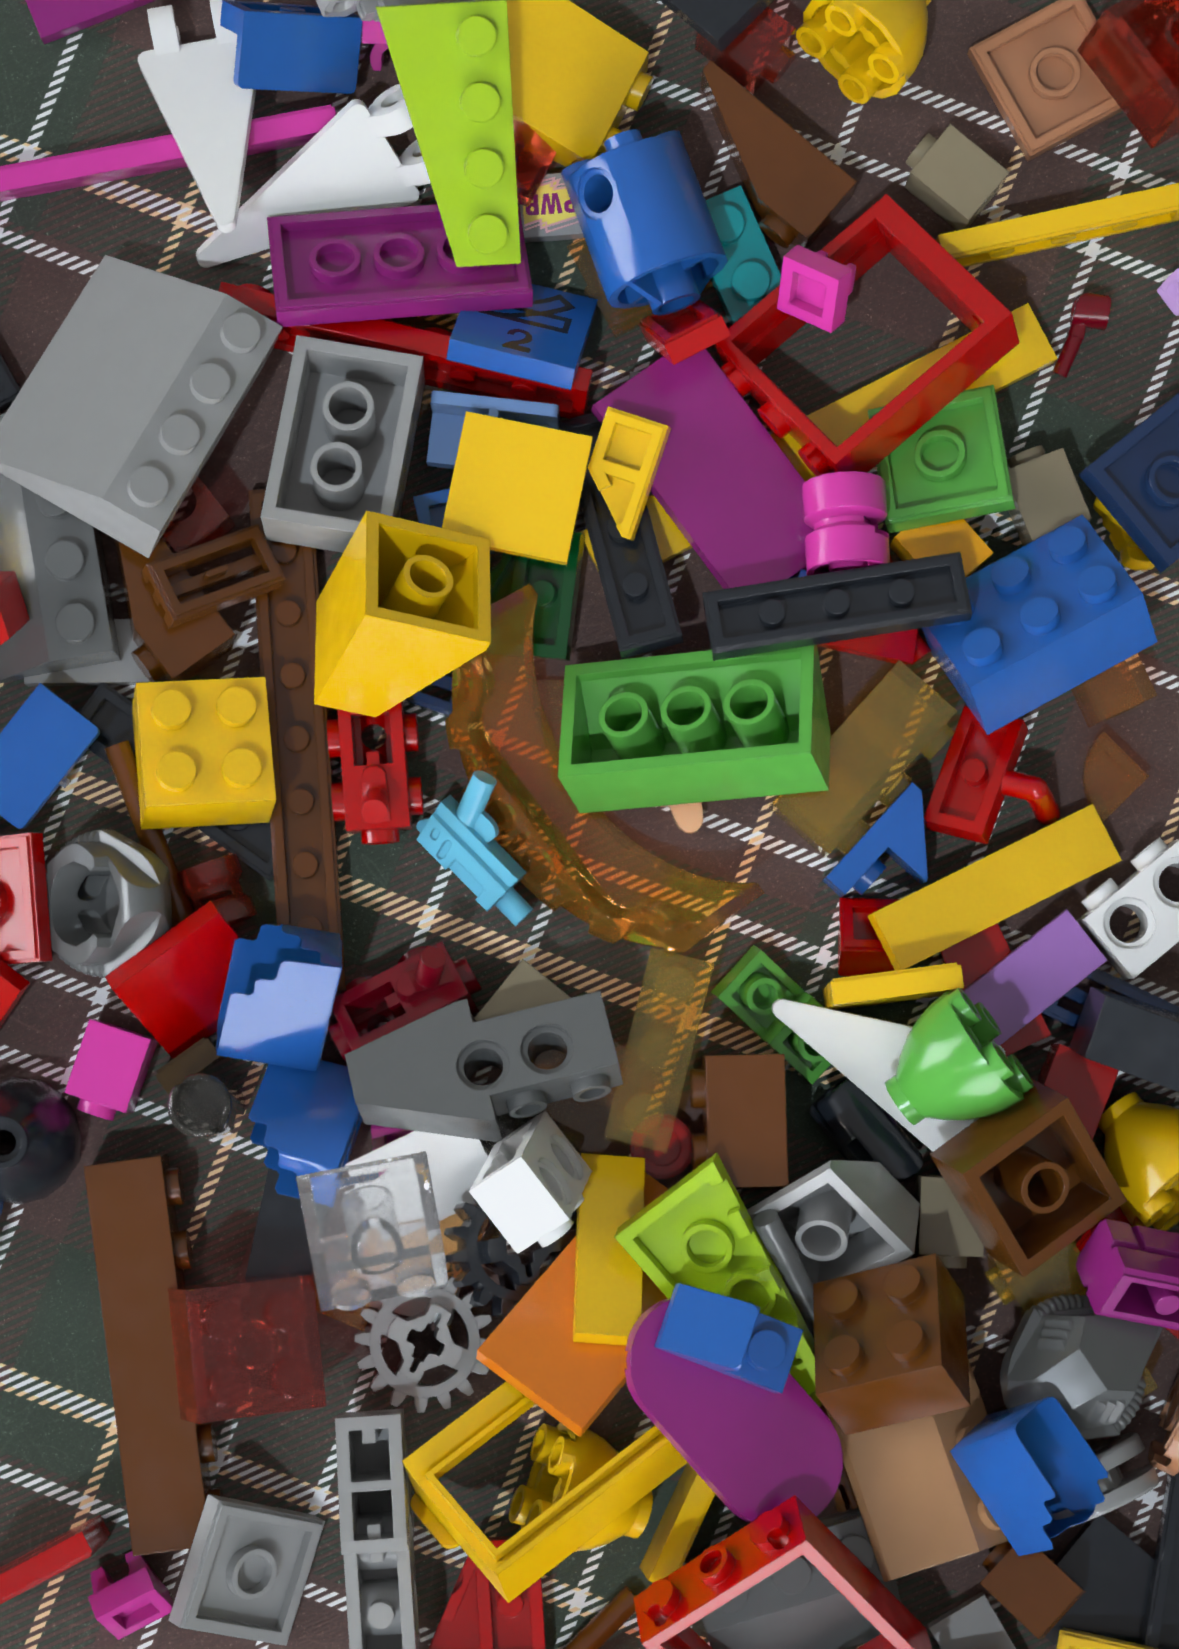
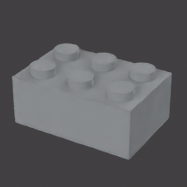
[260,335,425,553]

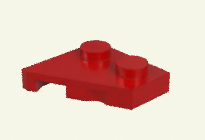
[428,1536,546,1649]

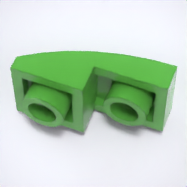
[711,945,831,1085]

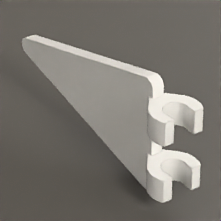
[138,0,256,233]
[196,84,430,268]
[772,999,1005,1152]

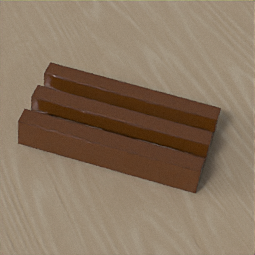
[141,524,286,629]

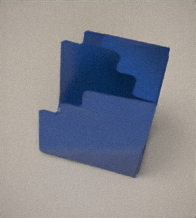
[216,924,342,1072]
[248,1060,363,1206]
[950,1397,1108,1556]

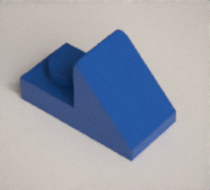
[822,782,928,897]
[654,1283,803,1393]

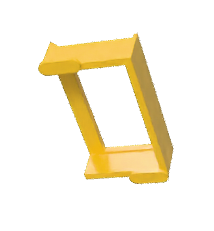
[402,1382,688,1603]

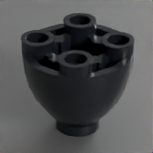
[0,1077,82,1204]

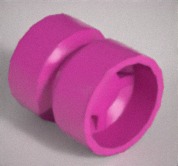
[802,471,890,576]

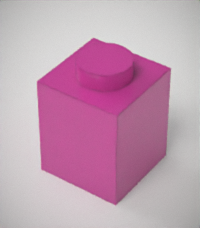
[64,1019,158,1121]

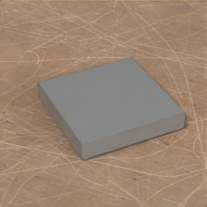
[168,1494,325,1646]

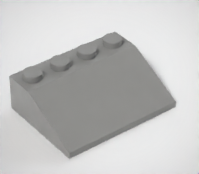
[0,255,283,558]

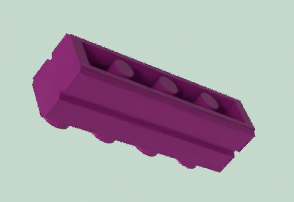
[1076,1219,1179,1330]

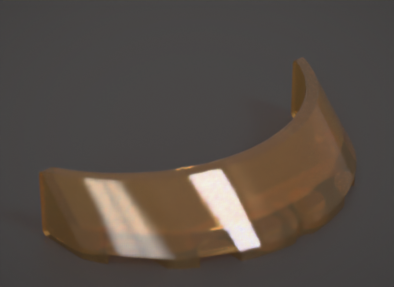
[445,584,765,953]

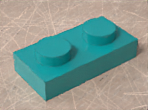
[706,185,781,326]

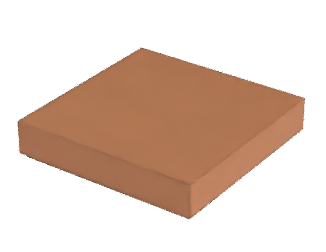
[967,0,1140,162]

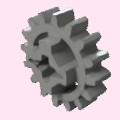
[354,1270,492,1413]

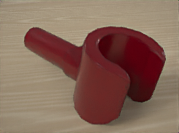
[1052,293,1111,378]

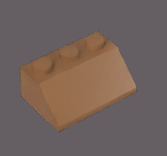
[825,1360,1008,1582]

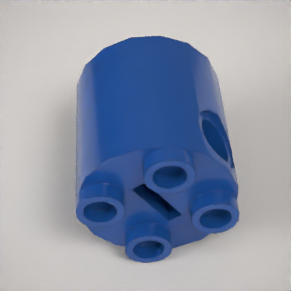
[561,129,728,316]

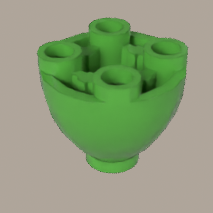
[885,988,1034,1125]

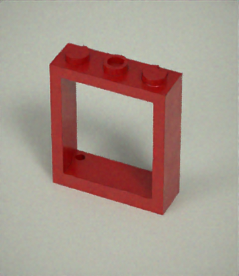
[715,194,1020,476]
[633,1495,932,1649]

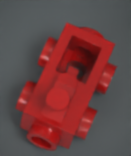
[327,701,424,845]

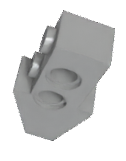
[335,1408,421,1649]

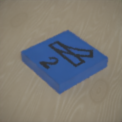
[446,284,598,390]

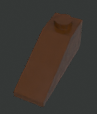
[701,60,857,249]
[114,538,235,682]

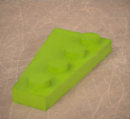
[375,0,521,267]
[614,1153,823,1407]

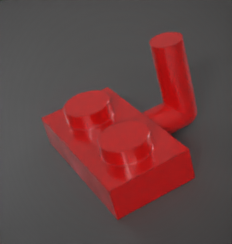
[924,706,1060,844]

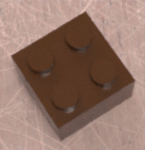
[690,1054,788,1188]
[930,1079,1127,1278]
[813,1253,971,1435]

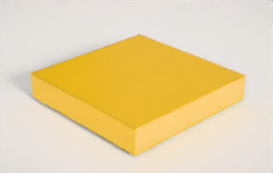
[442,411,593,566]
[823,962,964,1010]

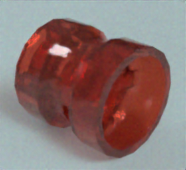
[176,854,257,926]

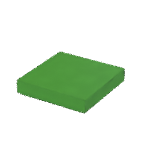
[868,385,1015,533]

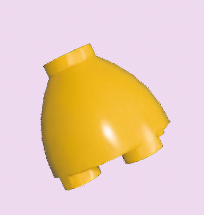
[796,0,932,104]
[1098,1092,1179,1231]
[509,1423,653,1552]

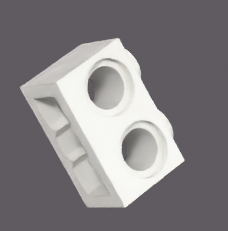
[1076,837,1179,980]
[469,1110,592,1254]

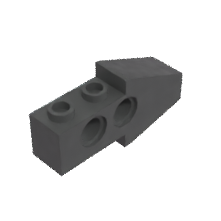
[345,991,623,1142]

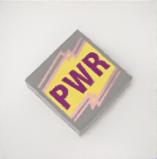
[518,173,585,243]

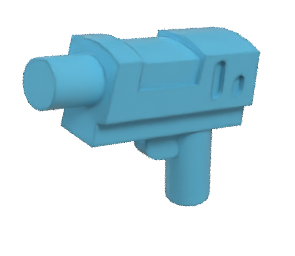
[416,770,533,927]

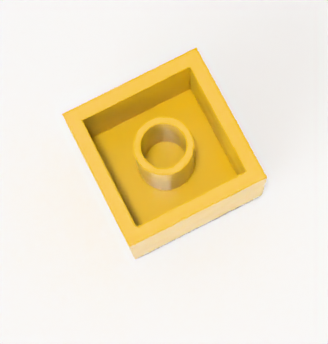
[132,677,276,830]

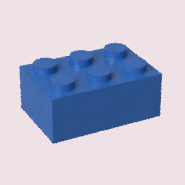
[922,514,1158,735]

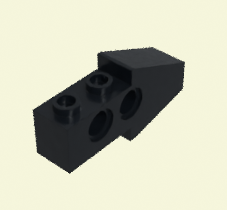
[1069,987,1179,1092]

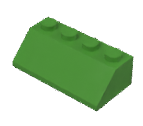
[558,645,830,814]

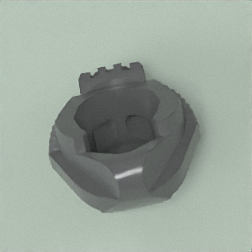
[46,828,172,978]
[1000,1294,1163,1439]

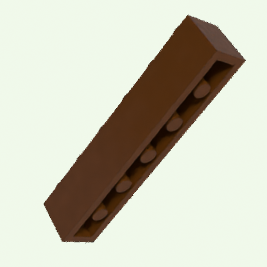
[83,1154,224,1556]

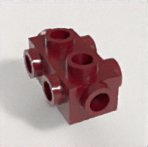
[328,941,482,1061]

